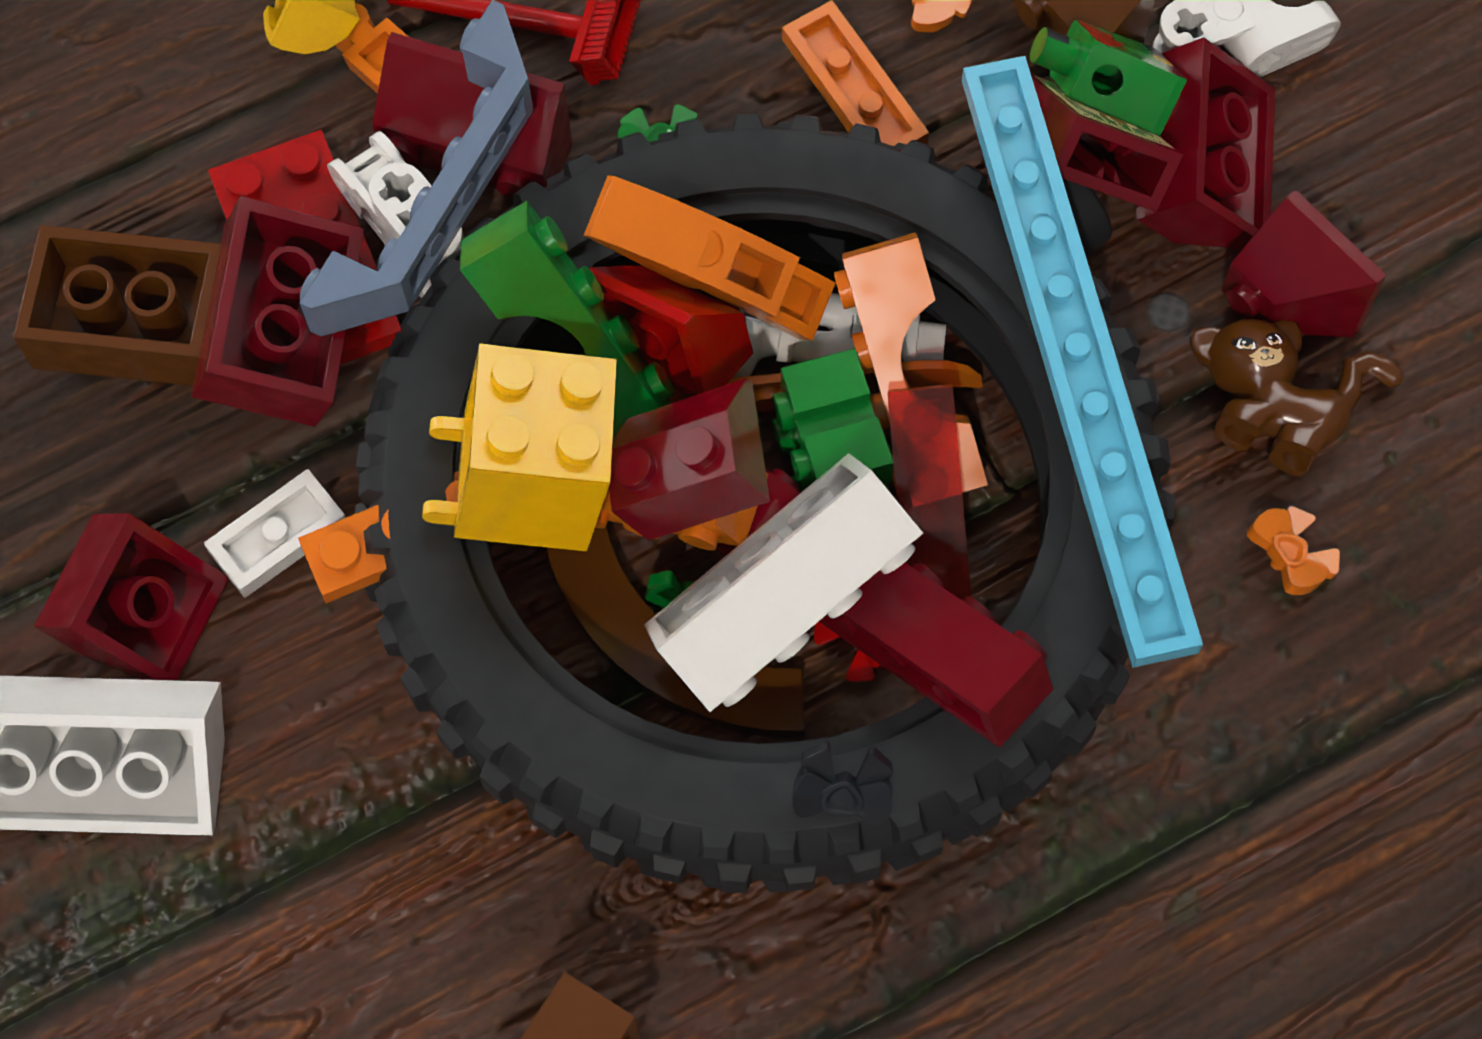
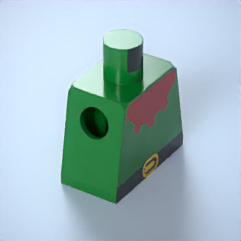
[1030,20,1187,136]

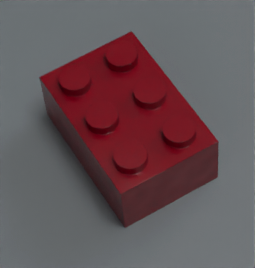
[191,196,364,427]

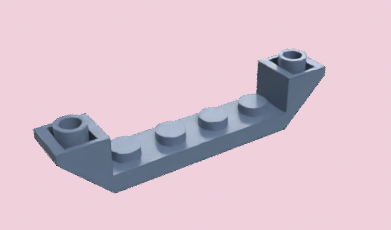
[300,0,533,337]

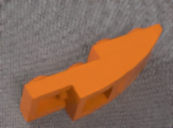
[583,176,835,341]

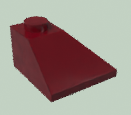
[1221,190,1386,338]

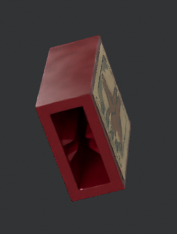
[1030,73,1184,212]

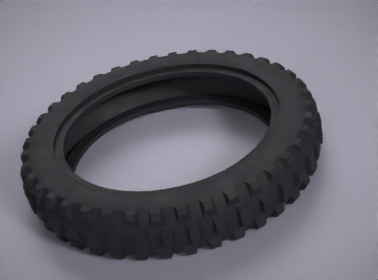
[355,113,1175,894]

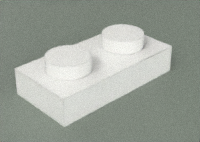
[204,469,346,598]

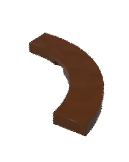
[546,525,805,738]

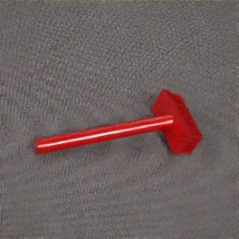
[387,0,641,85]

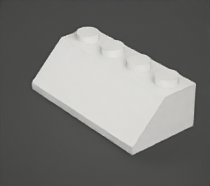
[644,453,923,712]
[0,676,225,836]

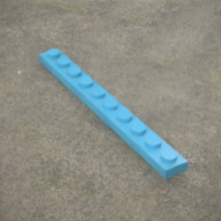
[962,56,1203,668]

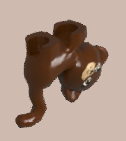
[1190,319,1404,476]

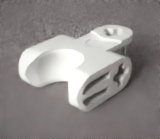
[1152,0,1341,77]
[327,131,464,298]

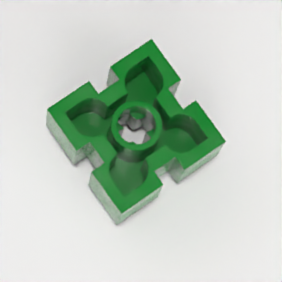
[772,348,894,492]

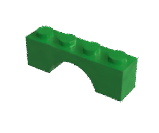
[460,201,675,440]

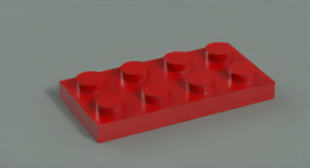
[208,129,402,364]

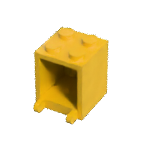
[422,344,617,552]

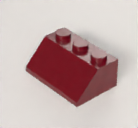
[372,32,573,200]
[1136,37,1275,249]

